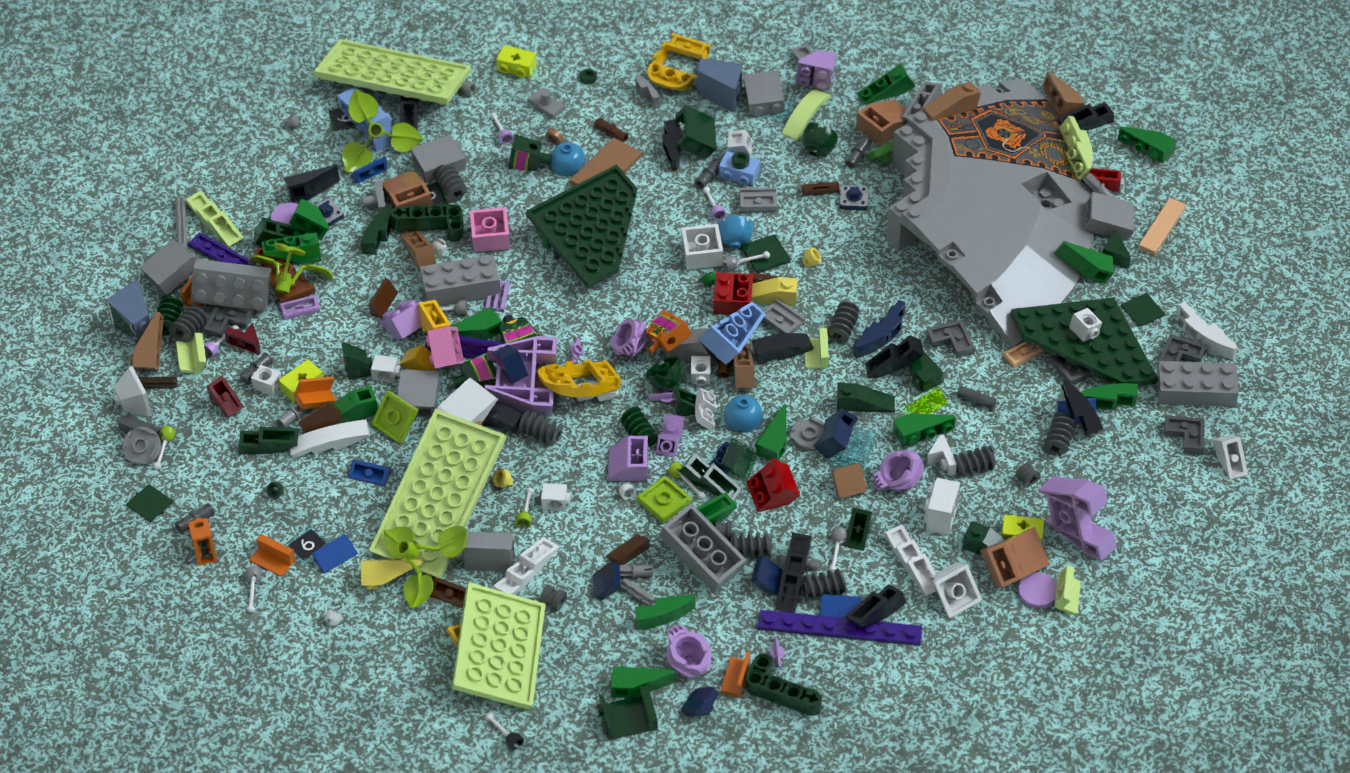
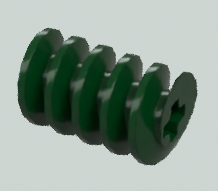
[157,295,183,336]
[620,406,658,447]

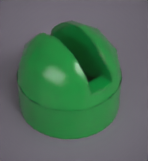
[700,271,716,287]

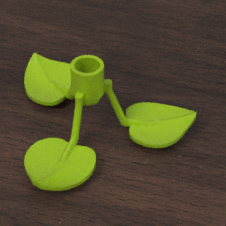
[342,89,423,173]
[248,243,333,294]
[384,526,468,608]

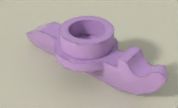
[570,337,583,364]
[648,391,672,404]
[770,636,785,668]

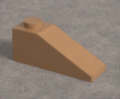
[1042,71,1085,116]
[922,82,981,121]
[400,230,437,271]
[130,312,164,372]
[732,345,755,390]

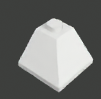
[113,367,152,417]
[933,562,982,618]

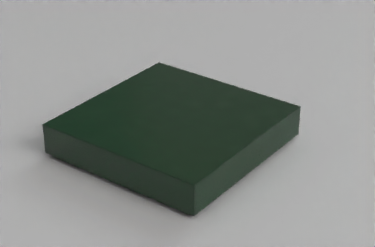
[741,234,790,273]

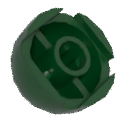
[802,123,838,157]
[646,356,685,392]

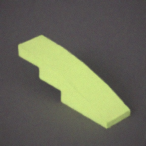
[186,191,244,248]

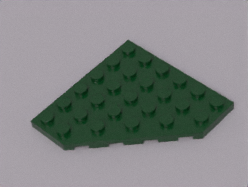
[526,165,637,288]
[1010,297,1158,386]

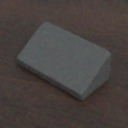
[118,416,161,435]

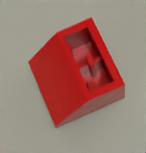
[713,272,753,315]
[746,459,800,512]

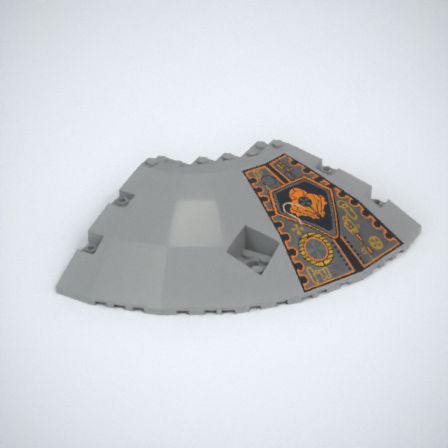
[886,79,1094,348]

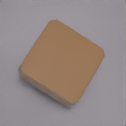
[831,463,867,498]

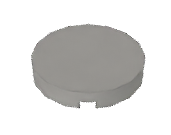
[791,418,824,451]
[122,426,161,465]

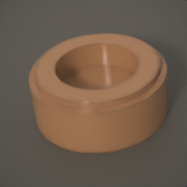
[545,128,564,145]

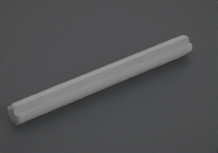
[175,197,189,282]

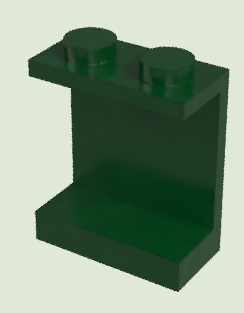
[675,104,716,159]
[596,685,658,740]

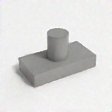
[527,89,565,119]
[363,180,386,212]

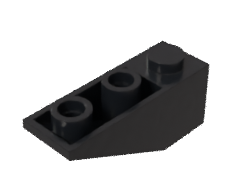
[284,164,340,203]

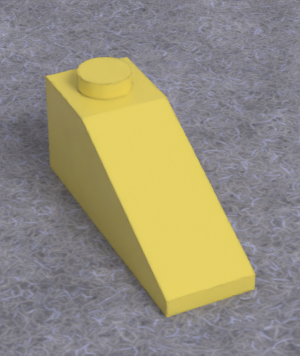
[751,277,798,306]
[361,559,423,589]

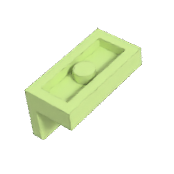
[805,328,829,369]
[175,333,206,374]
[1054,565,1081,614]

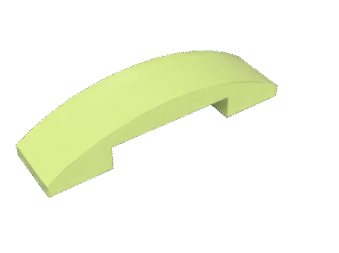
[782,89,831,141]

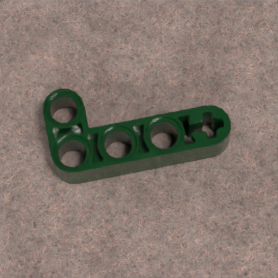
[390,204,464,242]
[746,654,822,716]

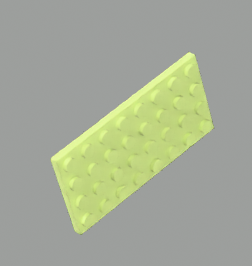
[314,39,471,105]
[369,409,507,579]

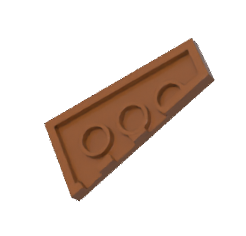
[253,247,316,303]

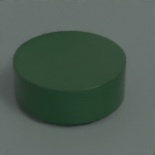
[579,69,597,84]
[731,152,750,169]

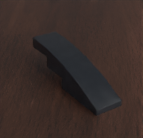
[400,95,419,130]
[775,532,812,613]

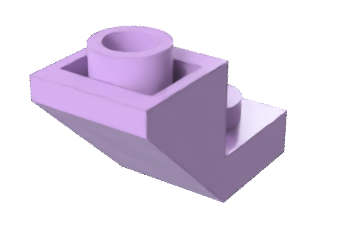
[656,413,685,457]

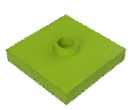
[371,391,419,443]
[636,476,692,524]

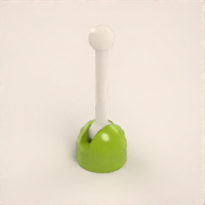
[153,426,176,470]
[668,461,705,500]
[515,487,534,528]

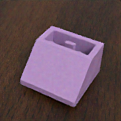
[795,50,837,90]
[378,299,423,340]
[608,436,648,481]

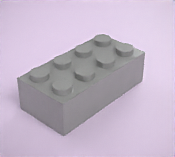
[420,255,501,306]
[191,259,271,311]
[1157,361,1239,407]
[659,503,747,593]

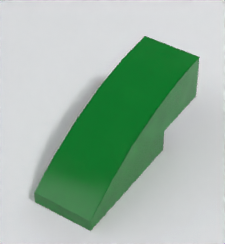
[1081,383,1138,411]
[696,492,737,527]
[635,594,696,631]

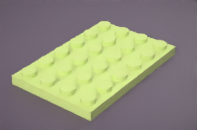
[451,582,545,710]

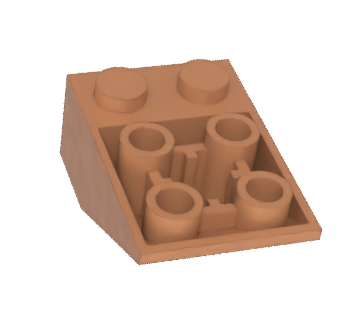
[856,100,908,146]
[382,170,432,208]
[980,527,1050,587]

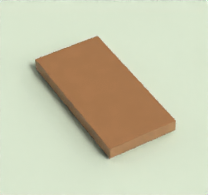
[570,137,642,186]

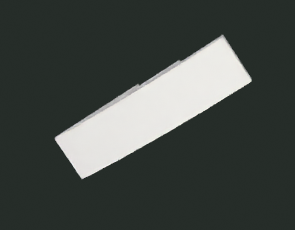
[290,420,370,458]
[884,524,937,597]
[493,537,559,595]

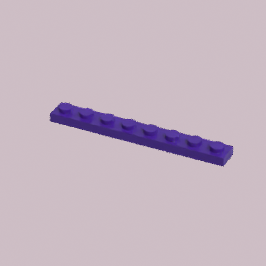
[758,610,922,646]

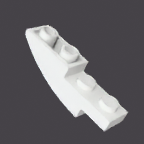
[1177,302,1238,360]

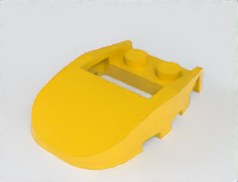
[647,33,711,91]
[538,360,621,397]

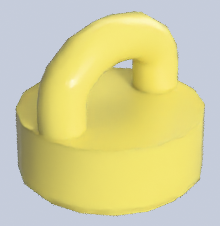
[803,247,822,268]
[493,468,513,488]

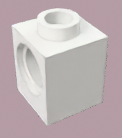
[727,130,752,156]
[1069,308,1102,342]
[371,355,401,383]
[691,356,710,386]
[251,365,282,396]
[541,483,571,511]

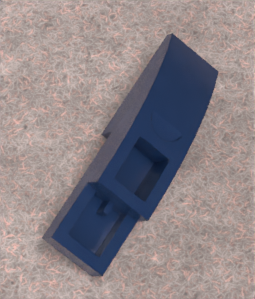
[853,300,905,358]

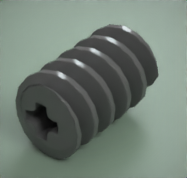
[433,164,467,203]
[827,301,859,343]
[169,304,208,342]
[519,410,563,445]
[1043,412,1076,455]
[953,445,995,477]
[732,532,772,558]
[802,569,847,601]

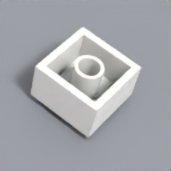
[681,224,723,270]
[923,478,960,536]

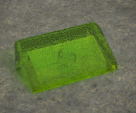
[904,387,948,414]

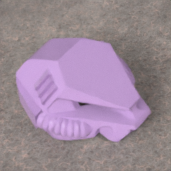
[611,319,649,358]
[873,450,925,491]
[666,625,711,679]

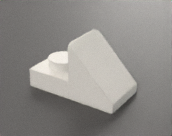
[927,434,957,476]

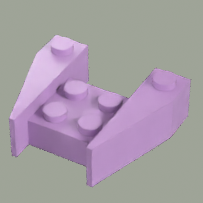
[485,336,557,416]
[1038,476,1117,561]

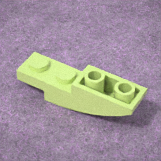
[1059,116,1093,181]

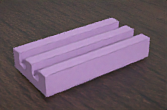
[485,280,510,312]
[279,295,321,320]

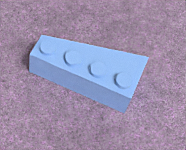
[337,87,392,152]
[698,302,766,365]

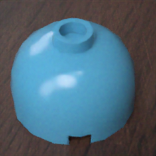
[550,142,586,177]
[717,216,753,249]
[724,395,763,433]

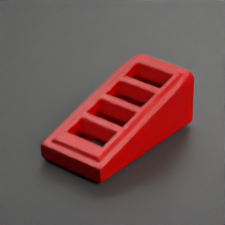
[1087,168,1121,192]

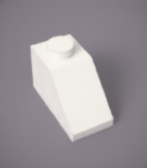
[1213,435,1248,479]

